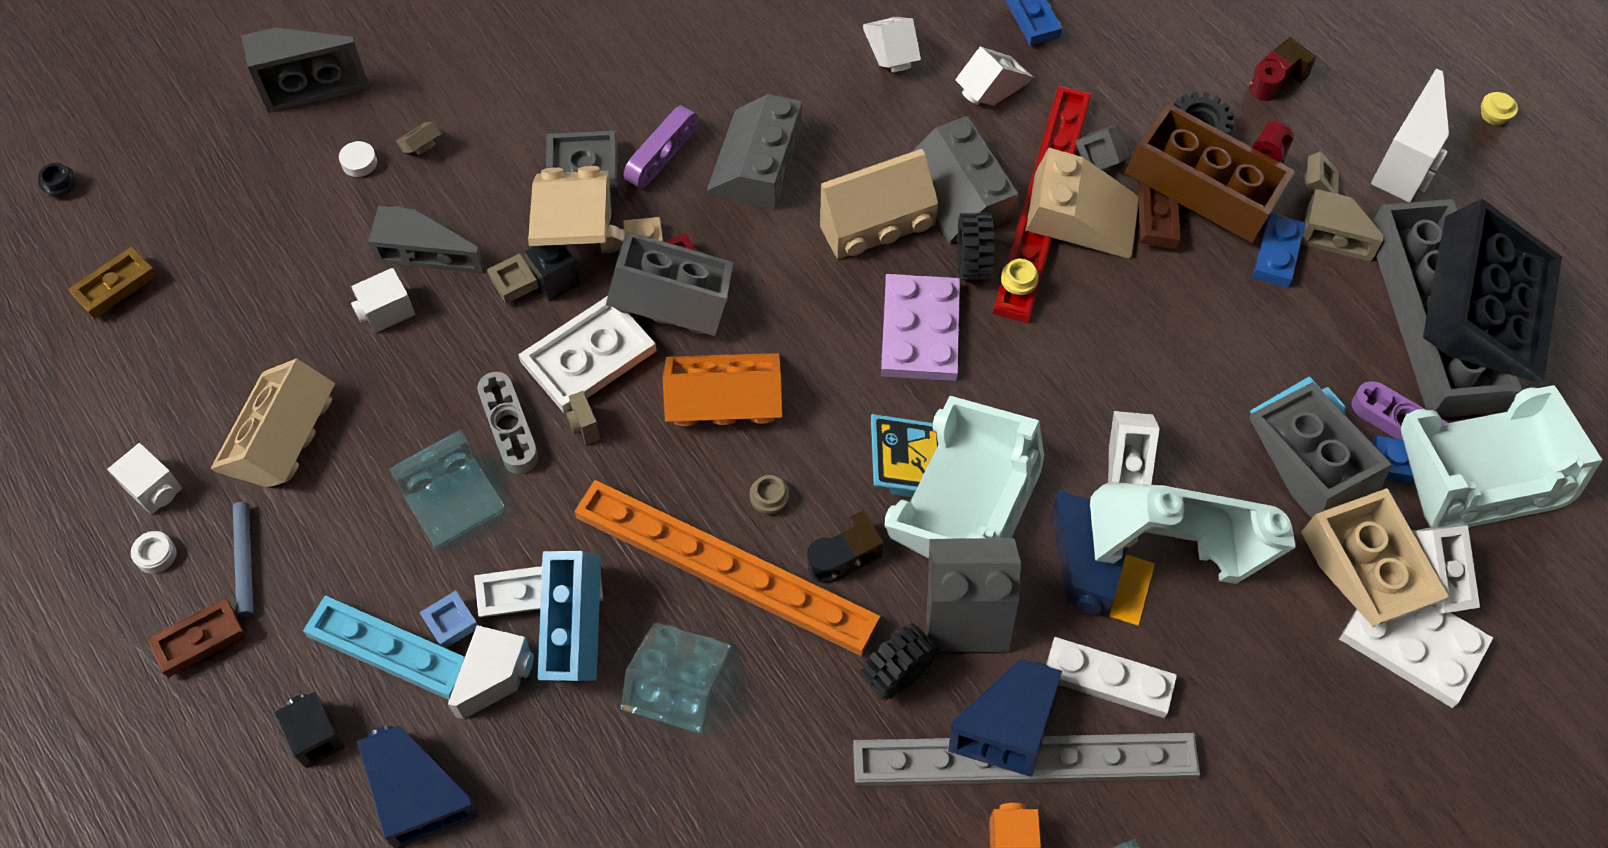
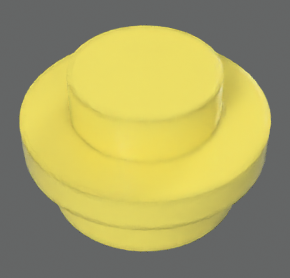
[1481,92,1518,125]
[1001,259,1039,295]

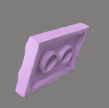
[881,274,960,381]

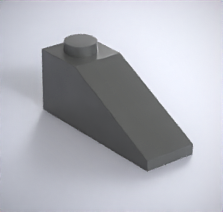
[368,206,485,273]

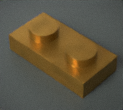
[68,246,157,319]

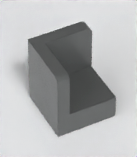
[1075,123,1130,169]

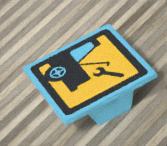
[871,414,938,497]

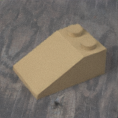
[1026,148,1139,258]
[528,166,612,246]
[1301,488,1449,627]

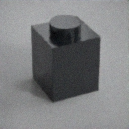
[524,245,580,302]
[274,691,345,768]

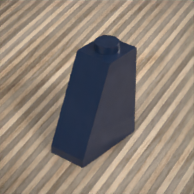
[1051,490,1128,615]
[948,659,1062,777]
[357,726,479,848]

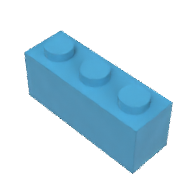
[538,551,601,681]

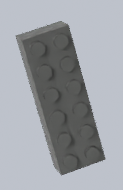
[1373,199,1522,418]

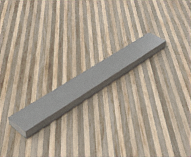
[853,733,1200,787]

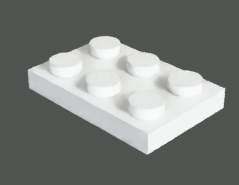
[518,296,657,414]
[1339,605,1493,708]

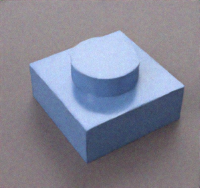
[419,590,478,648]

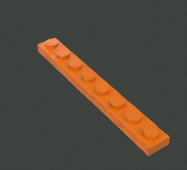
[574,480,880,657]

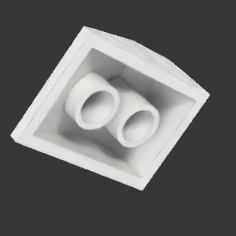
[1371,69,1449,203]

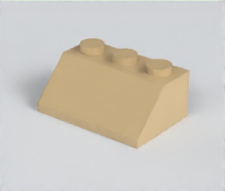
[820,149,938,260]
[210,358,335,487]

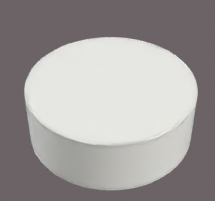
[339,141,377,177]
[131,531,177,574]

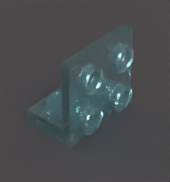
[389,430,505,549]
[621,623,731,734]

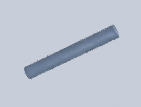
[233,502,254,618]

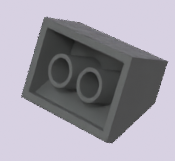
[706,94,802,209]
[912,116,1018,244]
[606,231,733,336]

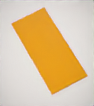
[1109,555,1155,626]

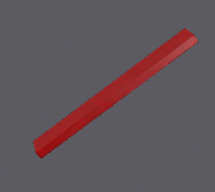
[993,86,1092,323]

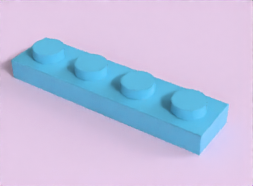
[303,596,465,700]

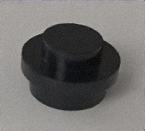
[38,163,77,197]

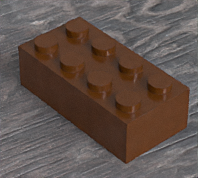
[1125,102,1295,243]

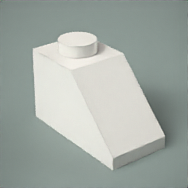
[863,17,921,72]
[955,46,1034,106]
[1108,411,1159,485]
[1412,525,1480,613]
[448,625,534,719]

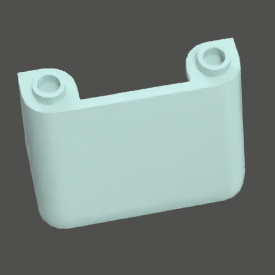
[1401,385,1602,528]
[884,396,1044,559]
[1090,482,1295,584]

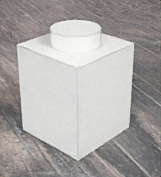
[351,268,416,334]
[107,443,183,515]

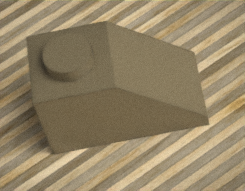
[1301,189,1384,262]

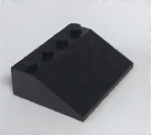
[1423,198,1562,383]

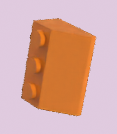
[663,353,782,426]

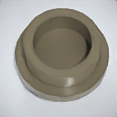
[750,475,789,514]

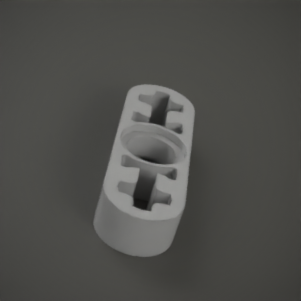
[477,372,538,474]

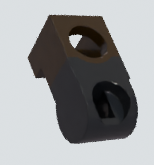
[807,510,884,583]

